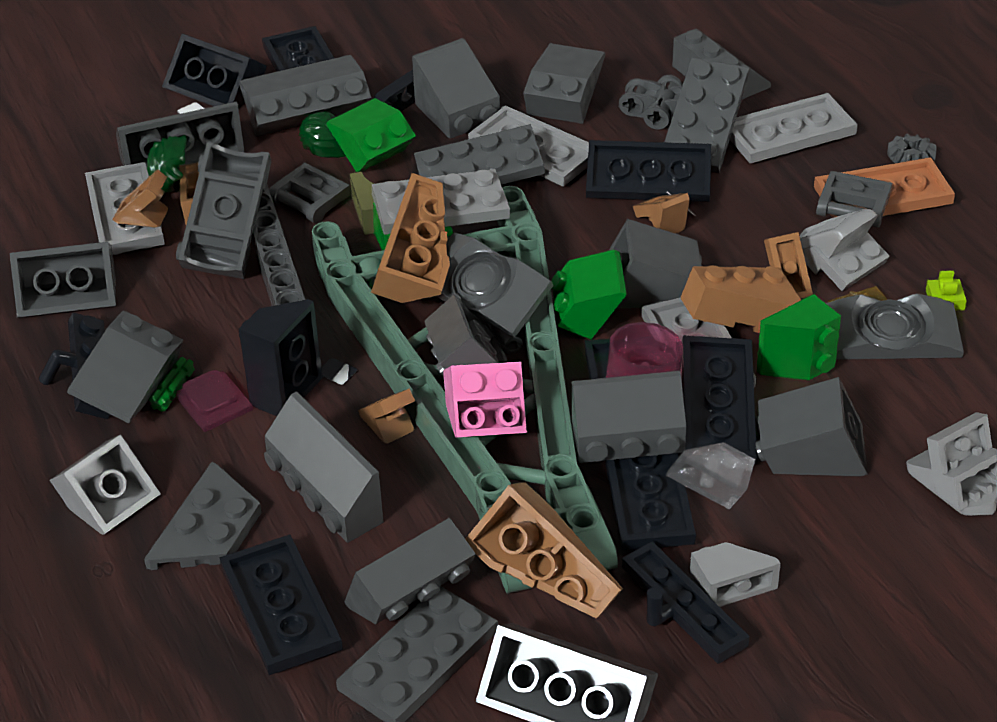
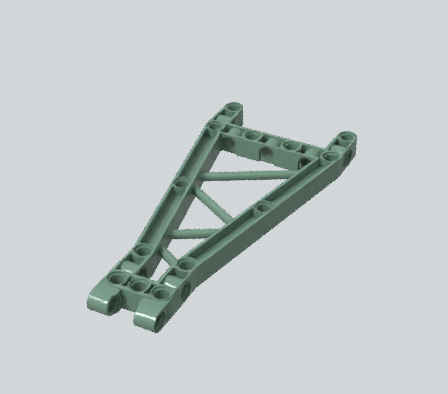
[312,186,618,594]

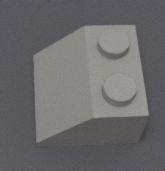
[50,434,160,535]

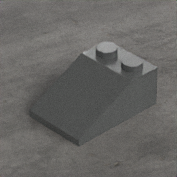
[523,43,605,124]
[67,310,183,423]

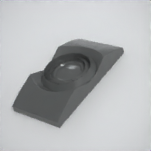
[436,233,553,338]
[826,293,964,359]

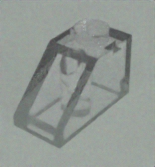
[666,442,755,510]

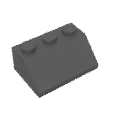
[672,28,771,99]
[9,242,116,318]
[424,295,508,375]
[572,371,686,463]
[344,518,476,624]

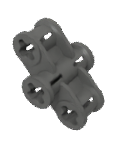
[619,75,683,129]

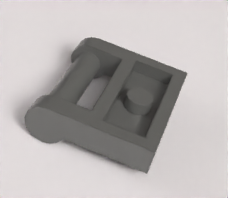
[269,163,351,224]
[816,171,893,228]

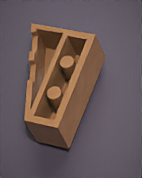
[681,265,801,333]

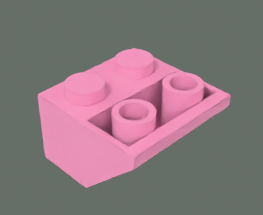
[443,362,527,438]

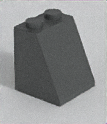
[412,38,500,139]
[609,219,702,309]
[755,377,867,476]

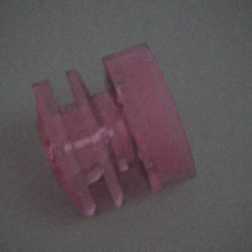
[606,322,683,378]

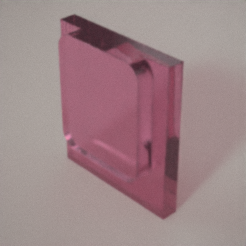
[175,370,253,432]

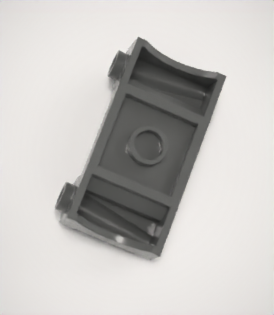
[176,141,272,279]

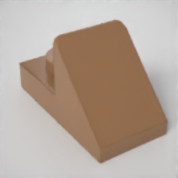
[112,169,168,227]
[633,193,690,234]
[764,232,813,299]
[358,388,415,443]

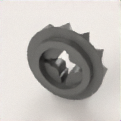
[887,133,936,163]

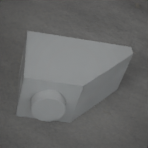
[690,542,781,607]

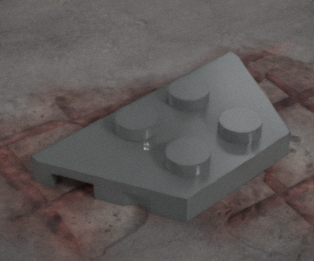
[144,462,262,570]

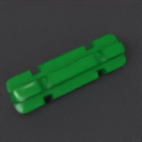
[149,357,195,412]

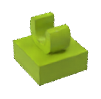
[926,271,967,311]

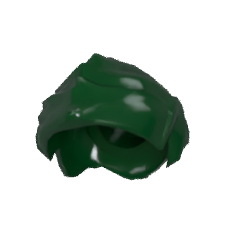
[298,112,346,158]
[147,135,187,193]

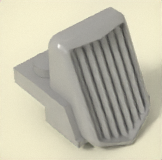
[799,209,890,292]
[906,412,997,516]

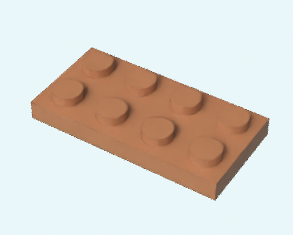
[814,157,955,218]

